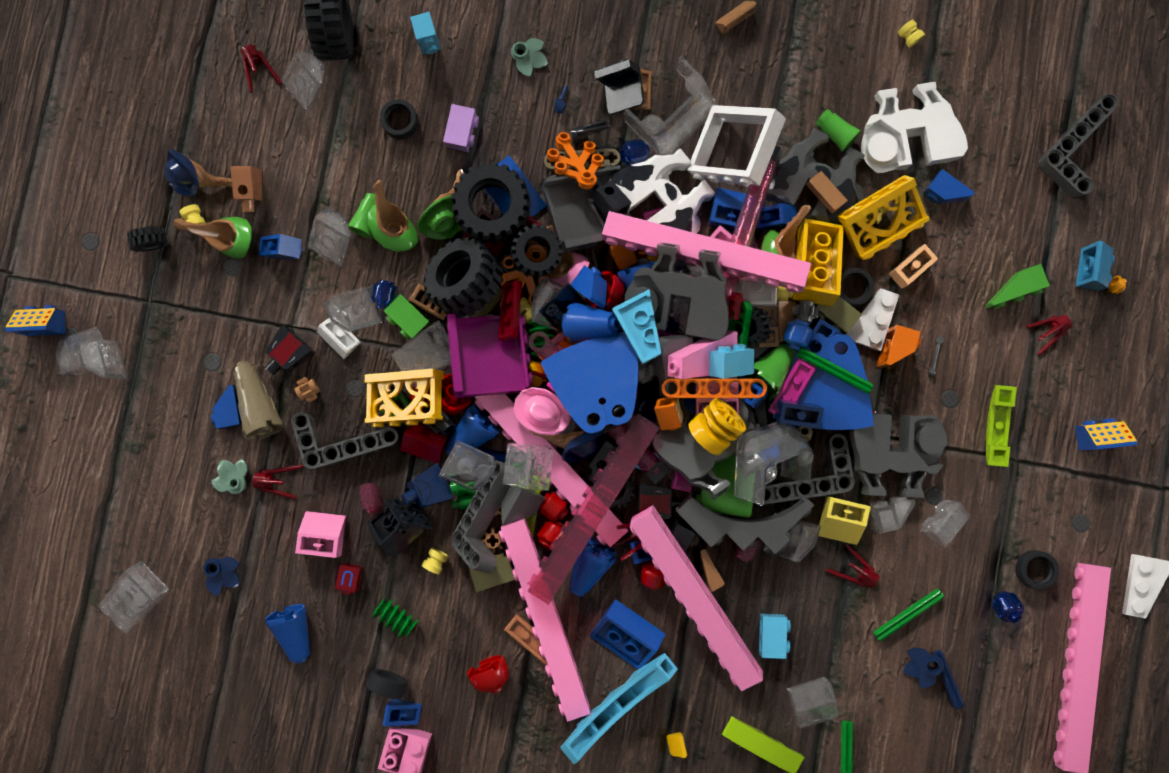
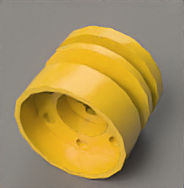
[688,398,746,455]

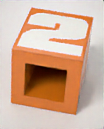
[654,397,684,431]

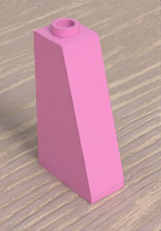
[668,330,738,379]

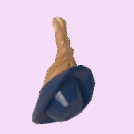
[164,148,232,197]
[530,430,605,463]

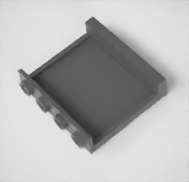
[541,164,630,254]

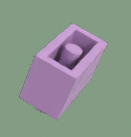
[443,104,479,152]

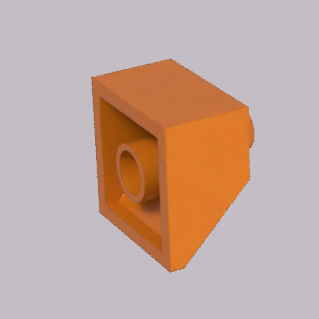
[876,325,922,369]

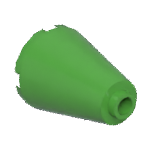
[747,343,795,399]

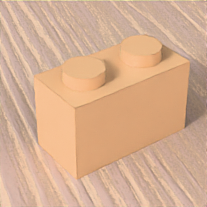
[889,244,938,289]

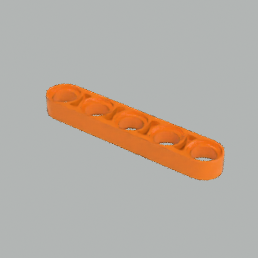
[662,379,767,398]

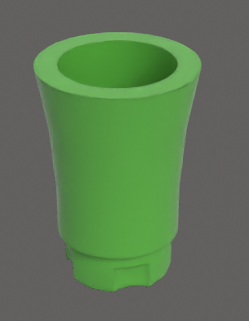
[815,109,861,153]
[347,193,376,239]

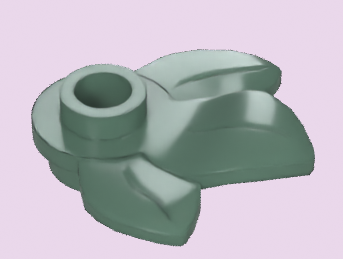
[511,38,548,77]
[211,459,248,494]

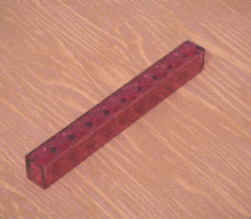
[527,414,660,605]

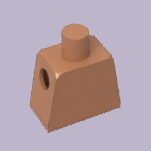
[231,166,262,212]

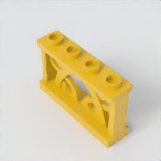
[837,175,930,260]
[365,369,444,428]

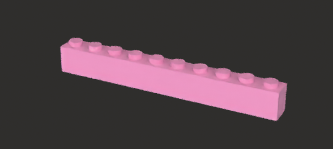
[602,211,811,293]
[475,394,628,547]
[630,505,763,691]
[499,518,591,722]
[1053,563,1111,773]

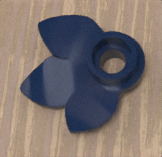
[203,557,239,596]
[903,648,945,688]

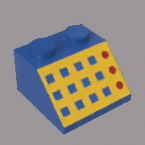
[5,305,65,336]
[1075,418,1138,450]

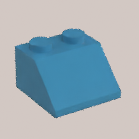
[1075,241,1114,291]

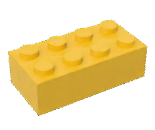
[793,219,844,306]

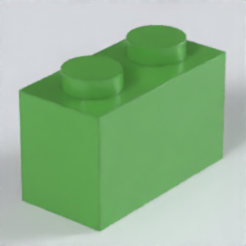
[384,294,431,341]

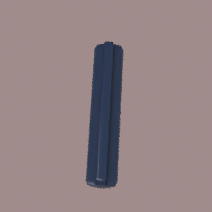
[931,650,965,709]

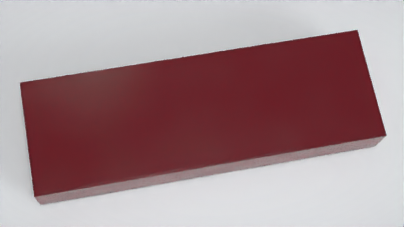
[498,280,522,342]

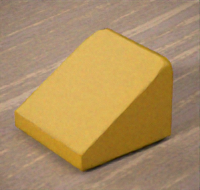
[667,732,687,758]

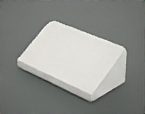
[317,315,361,359]

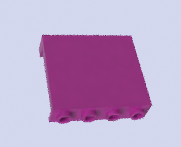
[447,312,532,398]

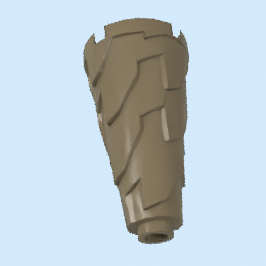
[234,361,285,440]

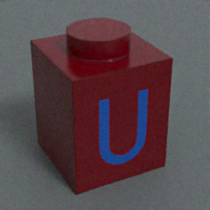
[335,563,364,595]

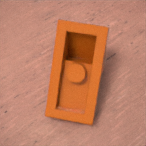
[609,244,637,270]

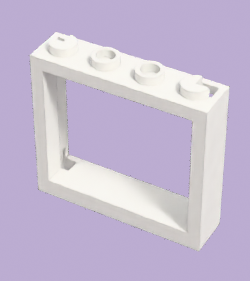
[687,105,786,187]

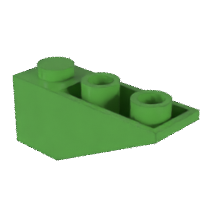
[985,264,1049,310]

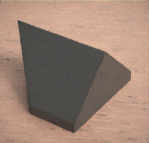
[501,479,545,525]

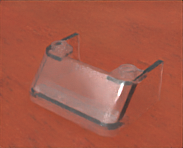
[623,56,716,156]
[734,422,814,506]

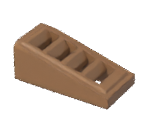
[408,284,447,321]
[699,548,725,592]

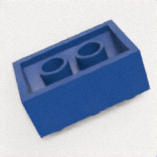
[589,599,665,669]

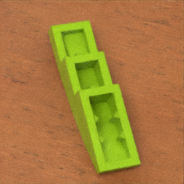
[722,716,805,773]

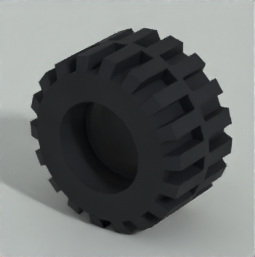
[510,224,563,278]

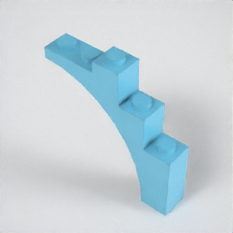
[560,653,678,764]

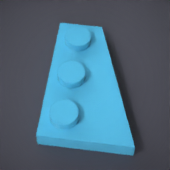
[612,289,661,365]

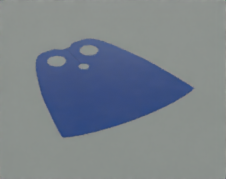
[541,332,638,433]
[772,333,874,430]

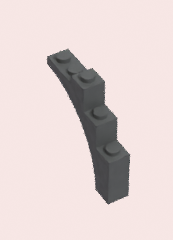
[675,495,814,554]

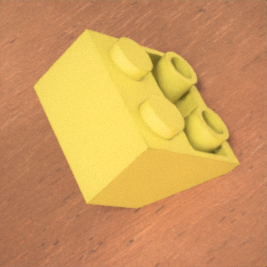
[817,496,871,545]

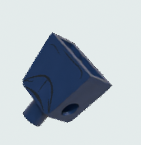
[401,463,454,509]

